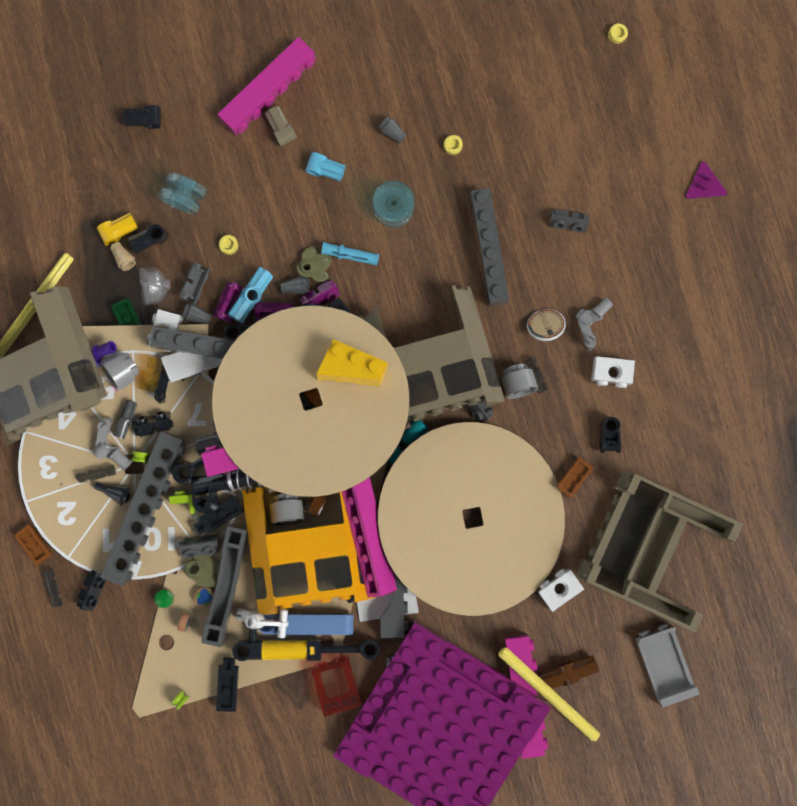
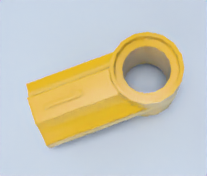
[97,213,138,246]

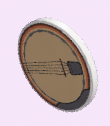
[527,309,566,341]

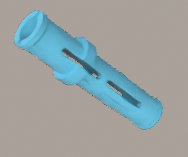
[321,242,379,266]

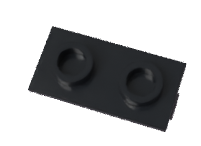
[132,411,174,437]
[76,570,106,611]

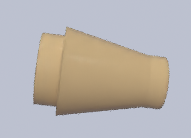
[110,242,136,271]

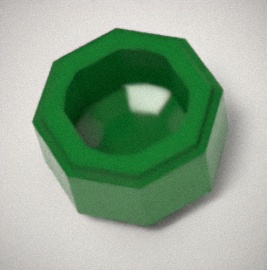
[154,589,174,608]

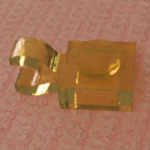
[138,357,160,391]

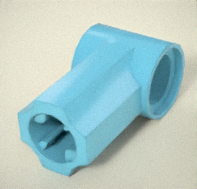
[305,152,346,182]

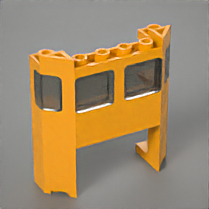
[242,487,375,615]

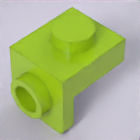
[169,491,196,514]

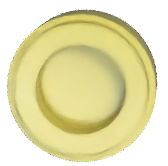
[608,23,628,44]
[444,135,463,155]
[219,235,238,255]

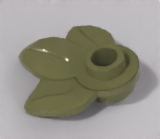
[297,246,332,282]
[184,555,221,588]

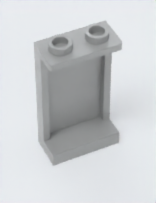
[635,623,700,707]

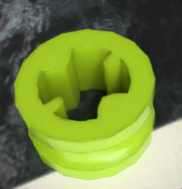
[131,451,150,463]
[171,690,190,710]

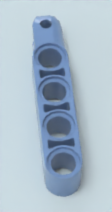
[258,613,354,635]

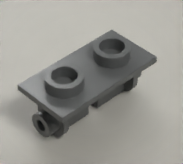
[549,209,590,233]
[180,262,210,304]
[459,385,494,423]
[178,534,220,559]

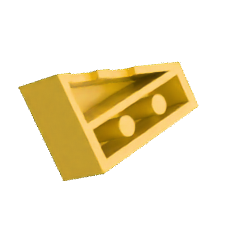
[316,339,388,387]

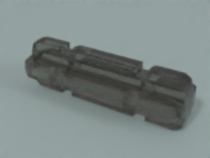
[525,357,548,393]
[77,465,116,483]
[43,569,63,608]

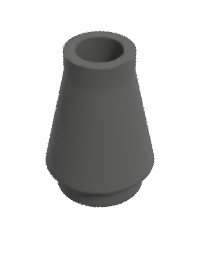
[379,116,407,144]
[281,276,310,295]
[182,303,212,324]

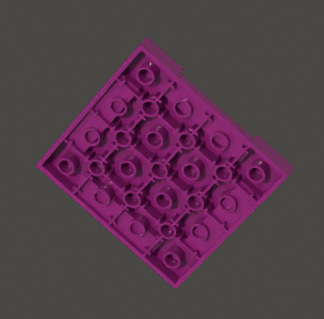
[333,620,551,806]

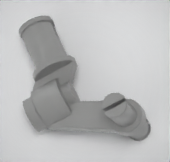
[576,298,613,351]
[93,417,132,471]

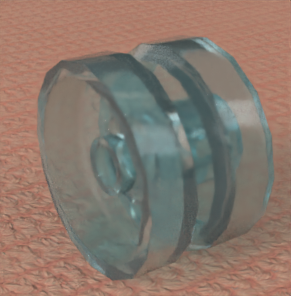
[158,172,207,215]
[373,181,415,228]

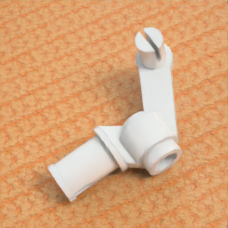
[236,608,289,638]

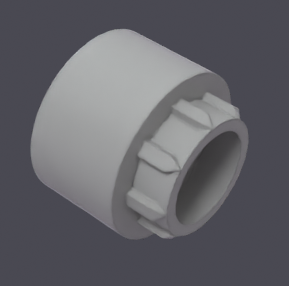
[100,353,139,391]
[501,364,538,399]
[269,494,305,526]

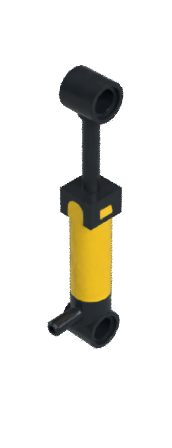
[232,628,380,661]

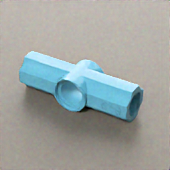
[228,267,273,324]

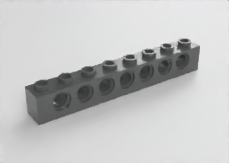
[100,431,186,586]

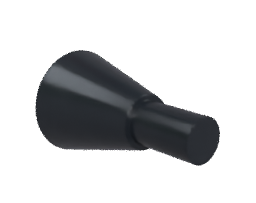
[94,482,131,506]

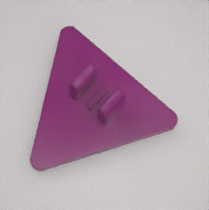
[686,161,727,199]

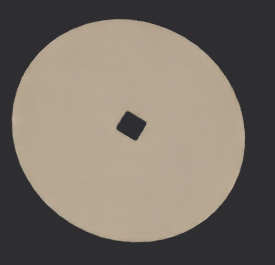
[212,306,409,497]
[378,422,565,616]

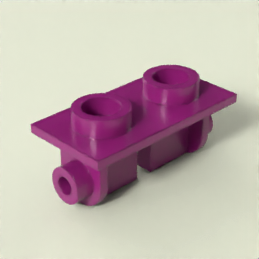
[300,280,341,306]
[213,282,243,323]
[255,302,295,321]

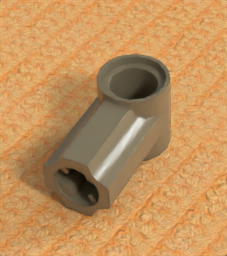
[265,106,297,147]

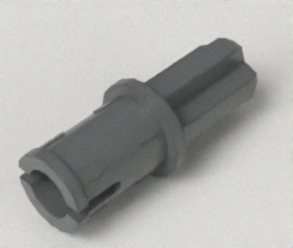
[113,400,137,439]

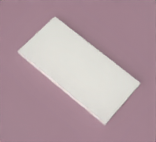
[161,352,223,383]
[357,588,419,622]

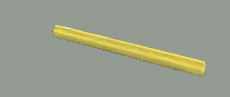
[0,253,73,359]
[498,647,600,741]

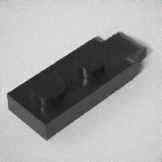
[192,495,244,536]
[216,657,239,712]

